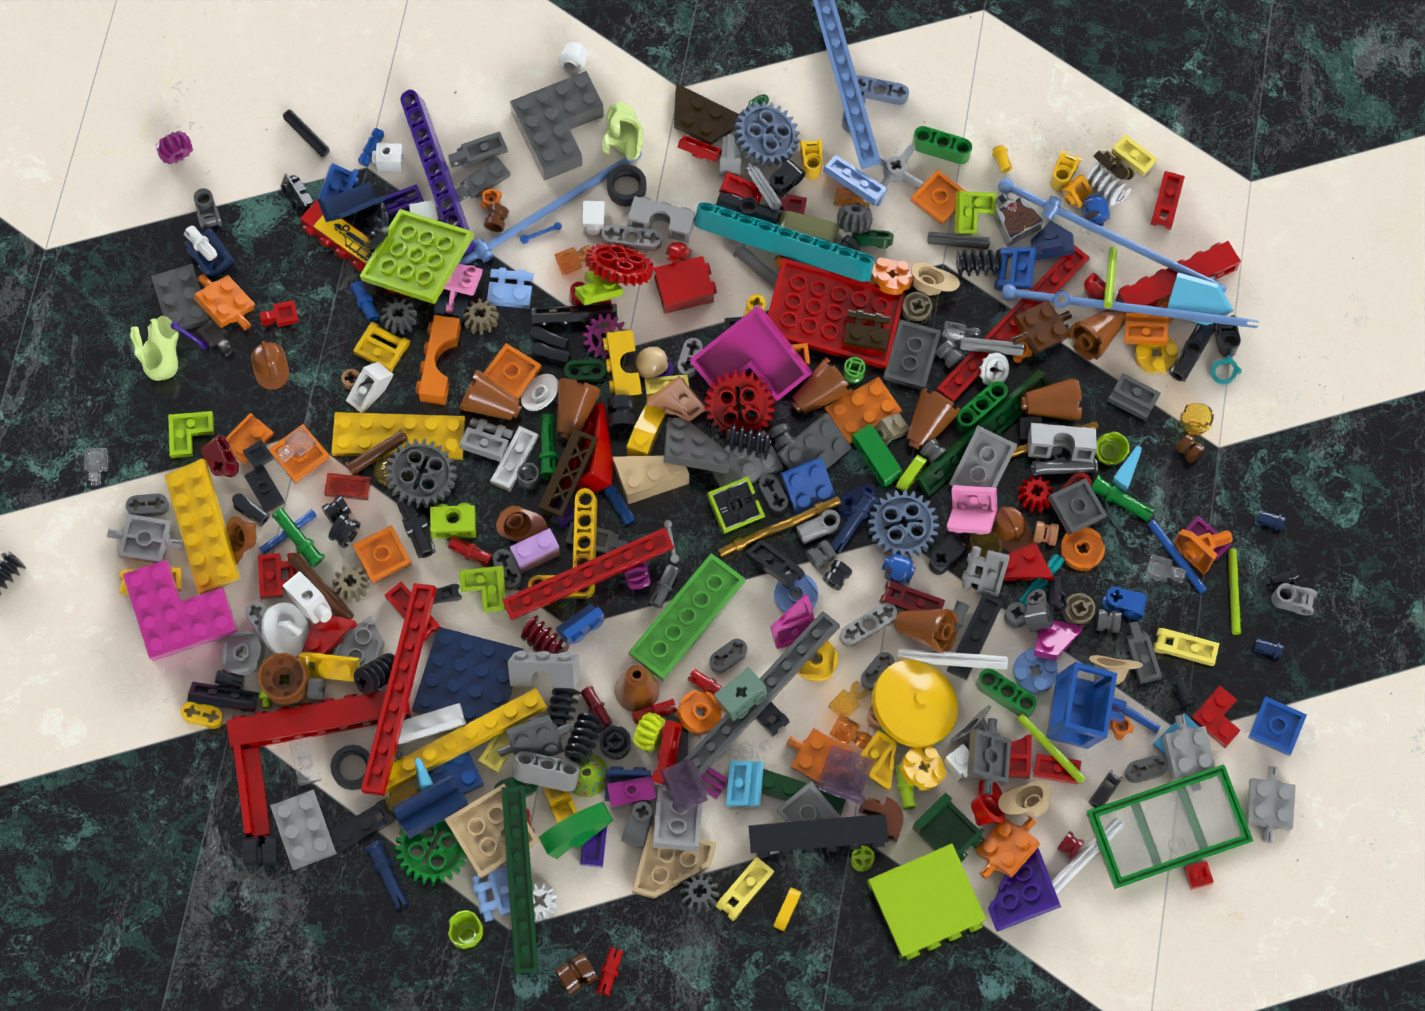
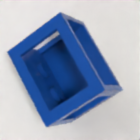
[1046,662,1127,749]

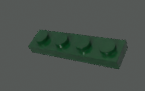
[761,769,847,817]

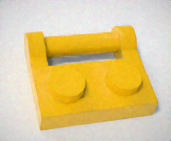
[353,322,410,372]

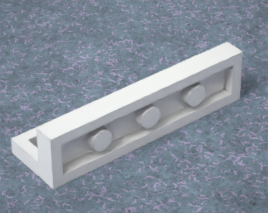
[373,703,466,746]

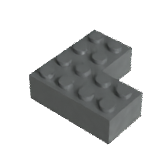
[510,71,604,181]

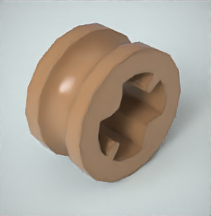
[341,369,360,390]

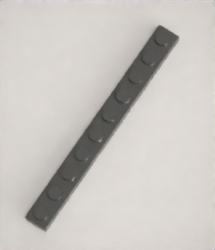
[672,611,840,789]

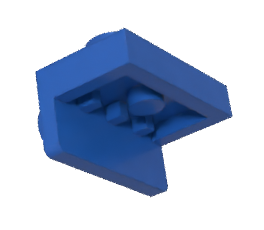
[317,163,359,202]
[556,604,604,646]

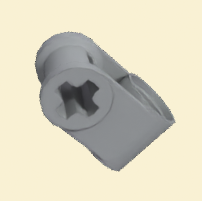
[1271,583,1317,615]

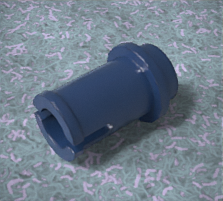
[1256,510,1285,531]
[1254,638,1284,659]

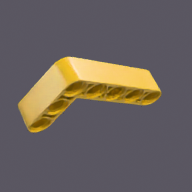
[528,488,597,599]

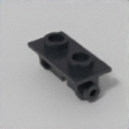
[280,173,314,218]

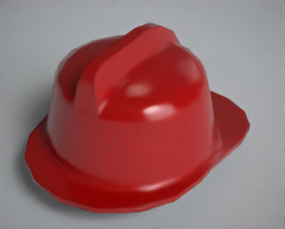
[971,779,1005,826]

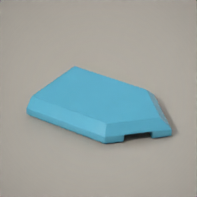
[1167,273,1234,326]

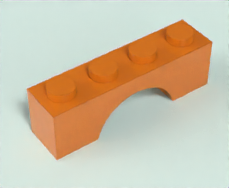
[416,315,461,405]

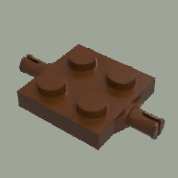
[1011,300,1072,355]

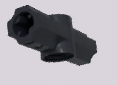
[716,191,781,225]
[1169,323,1215,382]
[396,496,436,559]

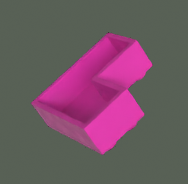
[690,305,812,401]
[123,560,238,661]

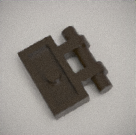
[1093,150,1135,180]
[843,309,890,352]

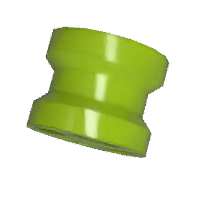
[851,845,874,872]

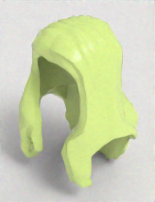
[602,102,644,161]
[130,316,179,381]

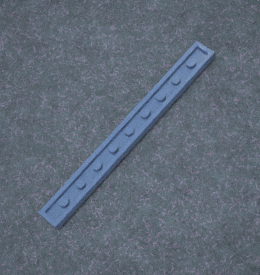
[813,0,882,170]

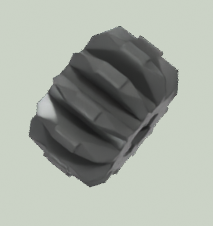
[837,203,873,234]
[381,298,417,335]
[680,873,719,913]

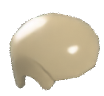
[635,347,668,378]

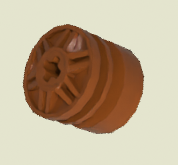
[258,653,310,706]

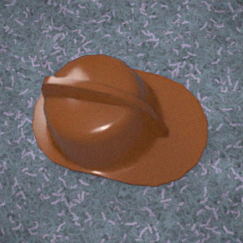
[251,341,289,390]
[496,506,547,542]
[991,506,1033,553]
[226,516,257,564]

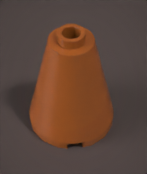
[1068,309,1126,360]
[791,357,853,414]
[459,369,522,420]
[556,378,601,440]
[1021,378,1082,421]
[906,388,960,451]
[894,609,958,653]
[615,665,660,712]

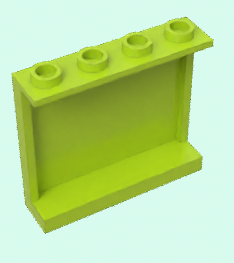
[867,844,987,960]

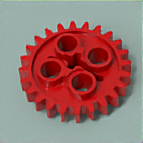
[585,243,654,286]
[705,369,775,437]

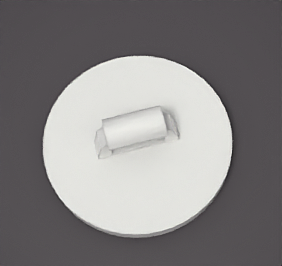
[261,603,310,657]

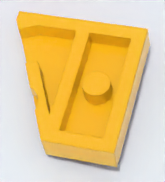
[852,730,897,792]

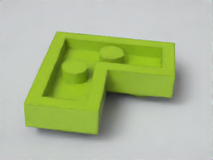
[955,191,996,234]
[575,271,623,305]
[168,411,214,458]
[459,566,506,612]

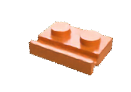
[1124,313,1169,346]
[226,413,274,466]

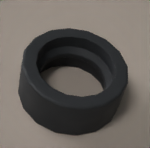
[607,164,647,207]
[330,745,370,790]

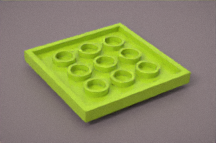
[360,209,474,304]

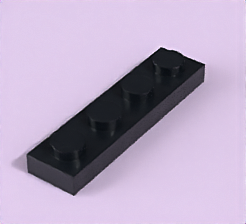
[532,304,618,325]
[947,593,1004,681]

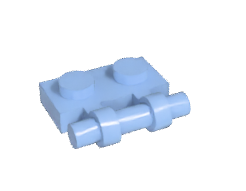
[487,268,534,309]
[472,865,510,922]

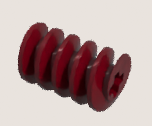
[521,615,569,654]

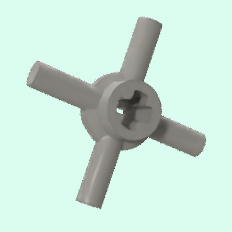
[879,144,924,189]

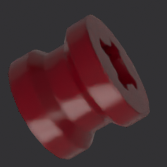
[1057,831,1085,860]

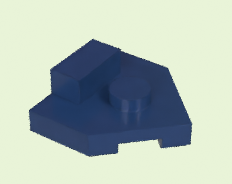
[1031,221,1075,260]

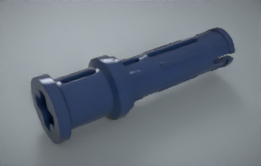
[830,489,879,553]
[364,840,409,910]

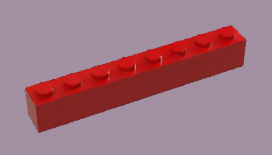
[226,690,412,752]

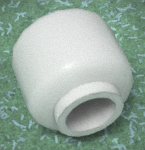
[559,42,588,73]

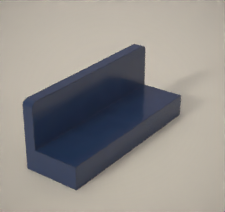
[318,182,387,222]
[392,775,469,839]

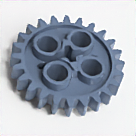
[733,101,800,167]
[868,490,939,559]

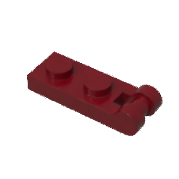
[879,581,945,611]

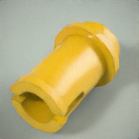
[992,145,1013,173]

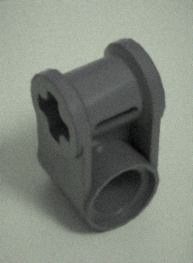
[194,188,223,232]
[1025,589,1053,632]
[621,801,653,848]

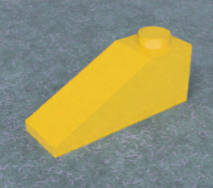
[627,404,667,456]

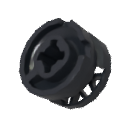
[328,513,361,548]
[599,725,631,760]

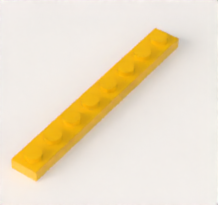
[386,688,547,794]

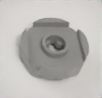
[220,630,265,676]

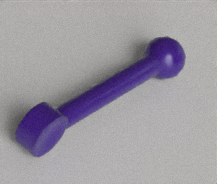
[170,321,208,349]

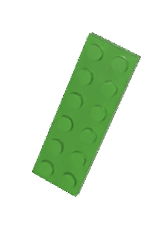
[628,553,746,681]

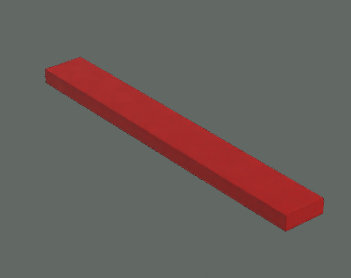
[502,527,675,621]

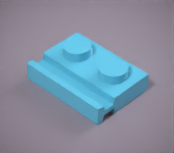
[726,761,764,807]

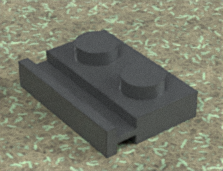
[1108,373,1161,421]

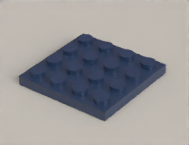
[412,627,524,724]

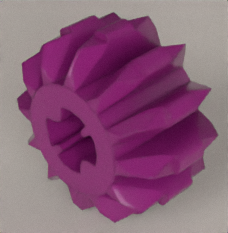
[156,131,193,164]
[624,562,650,590]

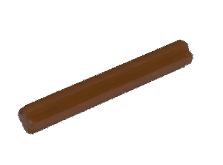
[288,552,354,620]

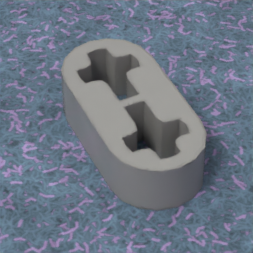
[677,338,703,378]

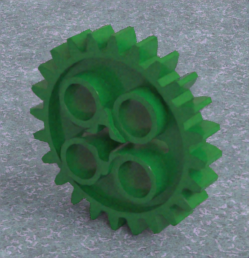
[395,819,468,886]

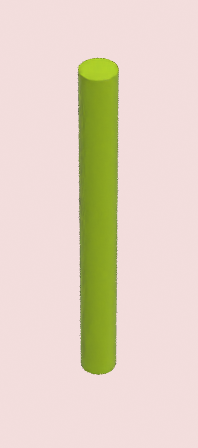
[1104,247,1118,309]
[1228,549,1241,635]
[1017,714,1086,784]

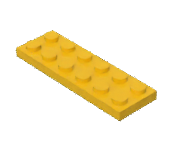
[332,412,465,460]
[164,458,241,595]

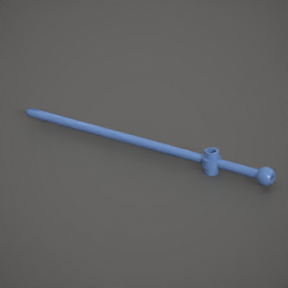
[459,152,642,265]
[998,177,1227,292]
[1002,284,1259,328]

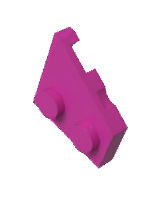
[770,594,815,649]
[1034,620,1083,661]

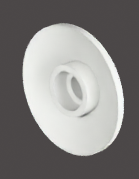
[521,374,558,411]

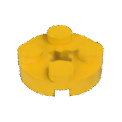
[1134,336,1178,374]
[797,641,838,682]
[900,746,947,791]

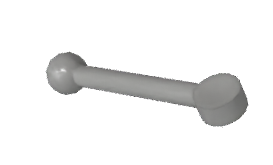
[664,520,679,564]

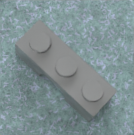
[628,196,696,243]
[1028,423,1097,463]
[508,651,581,689]

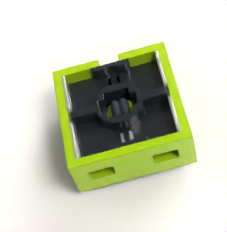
[706,476,765,534]

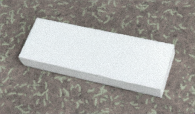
[490,426,539,492]

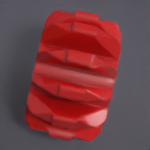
[1017,476,1054,513]

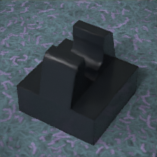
[243,440,274,471]

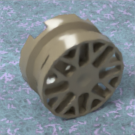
[901,292,932,325]
[1062,593,1095,627]

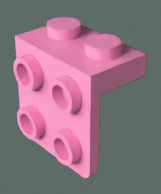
[947,485,998,535]

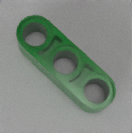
[912,126,972,164]
[955,381,1008,434]
[851,424,903,488]
[976,668,1037,718]

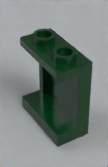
[912,792,985,863]

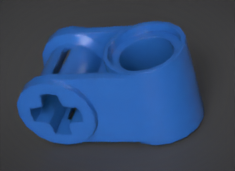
[1102,587,1147,620]

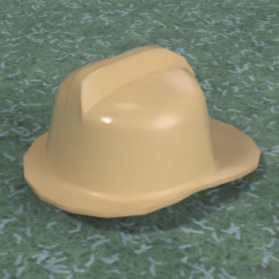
[911,262,960,296]
[1089,655,1143,685]
[998,781,1051,818]

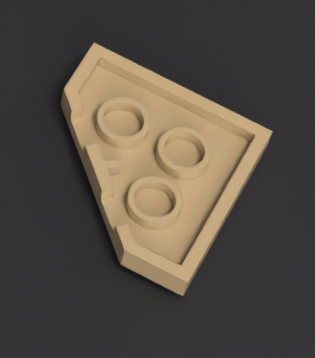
[632,826,716,899]

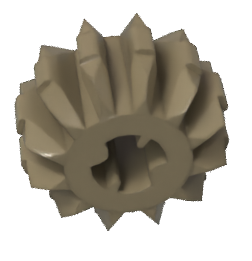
[463,298,499,335]
[332,565,370,603]

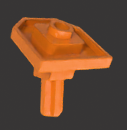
[1173,529,1233,575]

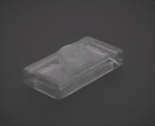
[289,736,322,786]

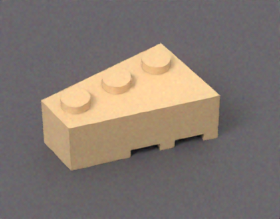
[612,456,689,504]

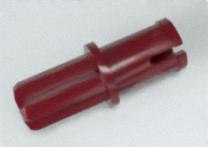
[580,686,612,729]

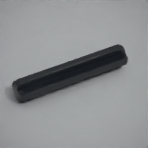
[283,109,330,157]

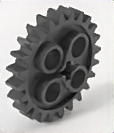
[385,439,457,508]

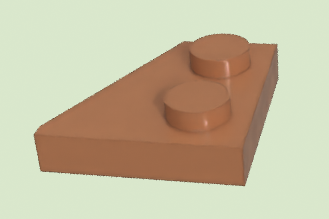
[646,376,705,421]

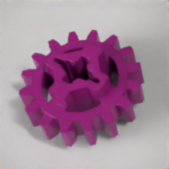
[582,314,628,360]

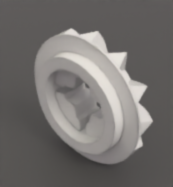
[979,353,1009,386]
[532,884,558,921]

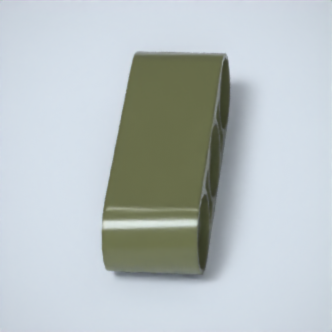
[778,211,839,244]

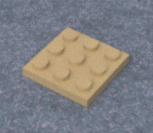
[445,784,540,879]

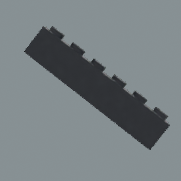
[748,814,889,857]

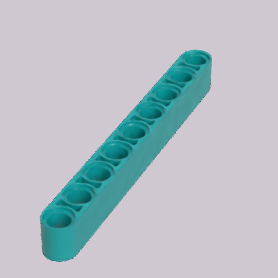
[694,202,875,282]

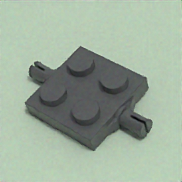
[497,715,573,757]
[967,718,1011,795]

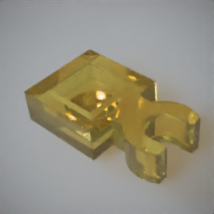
[828,681,868,722]

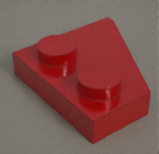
[1004,542,1053,581]
[301,616,357,655]
[1009,734,1032,779]

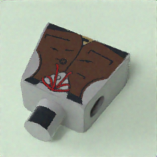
[994,194,1044,247]

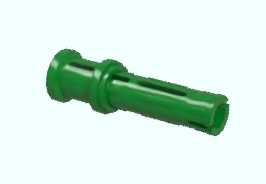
[538,414,558,480]
[1091,475,1154,522]
[272,507,325,568]

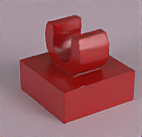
[1184,861,1214,890]

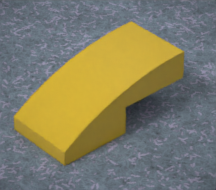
[542,786,577,824]

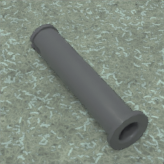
[733,243,778,288]
[1031,458,1098,475]

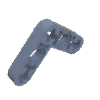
[842,75,909,132]

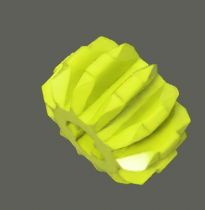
[633,712,665,753]

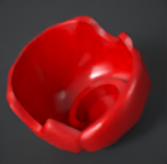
[1084,272,1114,300]

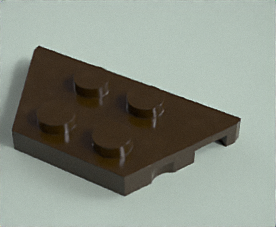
[674,83,739,145]

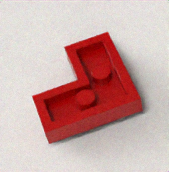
[1191,686,1241,748]

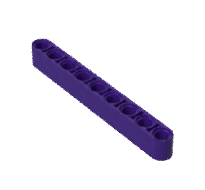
[400,89,474,254]

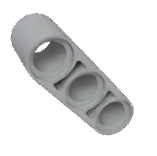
[512,751,580,792]

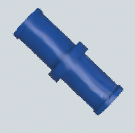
[350,281,380,323]

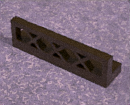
[538,429,598,518]

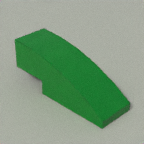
[538,802,614,859]

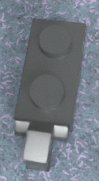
[448,132,508,168]
[456,158,510,202]
[566,521,628,553]
[1126,621,1162,684]

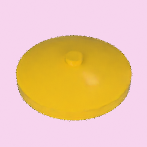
[872,660,958,748]

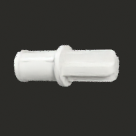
[184,226,217,261]

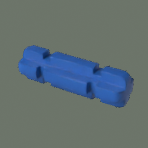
[358,128,384,167]
[604,485,634,525]

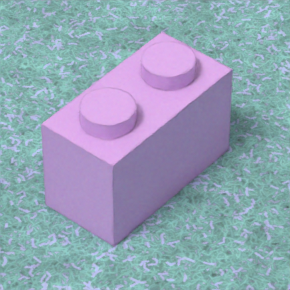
[510,528,560,574]

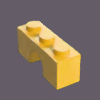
[603,329,642,396]

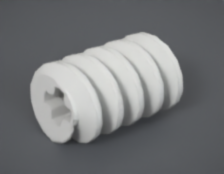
[1086,161,1131,206]

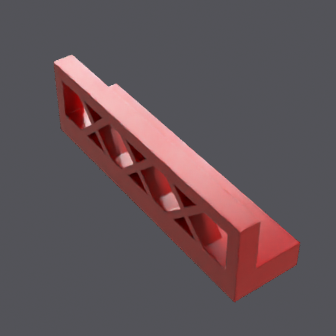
[233,744,271,838]

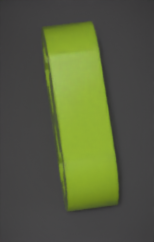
[896,455,927,492]

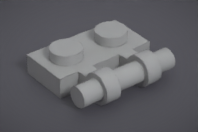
[460,418,513,462]
[962,546,1009,597]

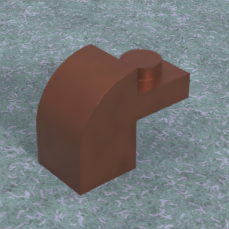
[859,797,903,842]

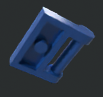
[994,247,1036,291]

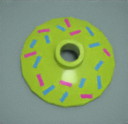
[570,754,608,797]

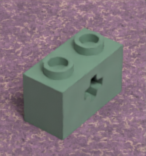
[714,667,768,722]

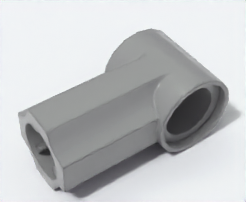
[720,134,741,176]
[796,510,840,544]

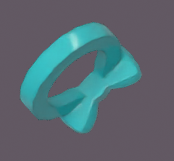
[1211,355,1242,385]

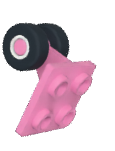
[434,264,483,323]

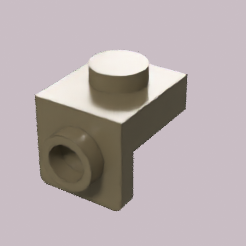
[874,413,909,446]

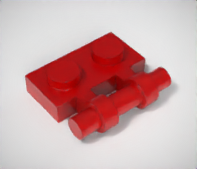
[258,553,297,600]

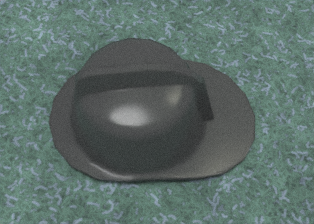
[950,705,991,750]

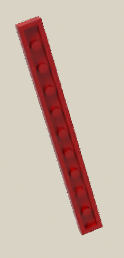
[936,245,1090,403]
[361,583,437,796]

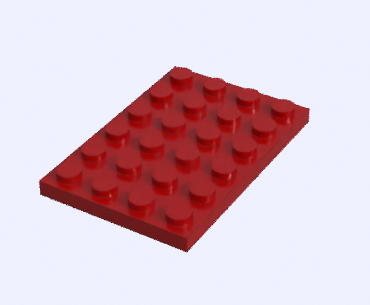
[768,258,905,370]

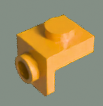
[1061,175,1093,208]

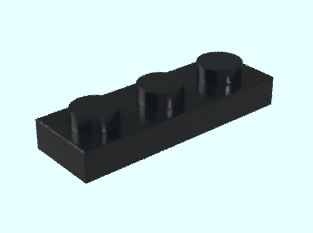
[187,681,259,712]

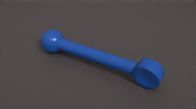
[520,222,562,244]

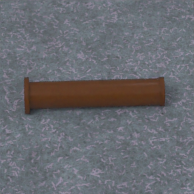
[345,429,409,477]

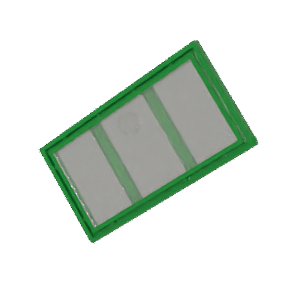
[1086,764,1253,889]

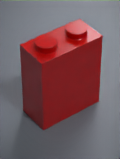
[654,256,717,314]

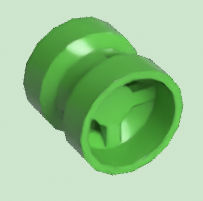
[843,357,866,385]

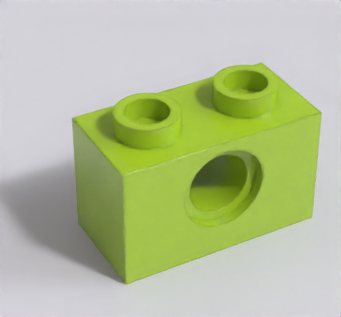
[430,503,476,539]

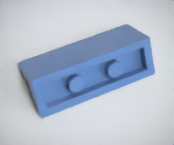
[823,155,887,206]

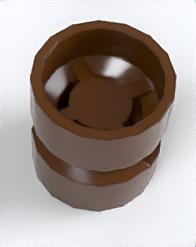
[555,953,598,995]

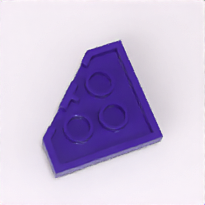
[988,847,1061,932]

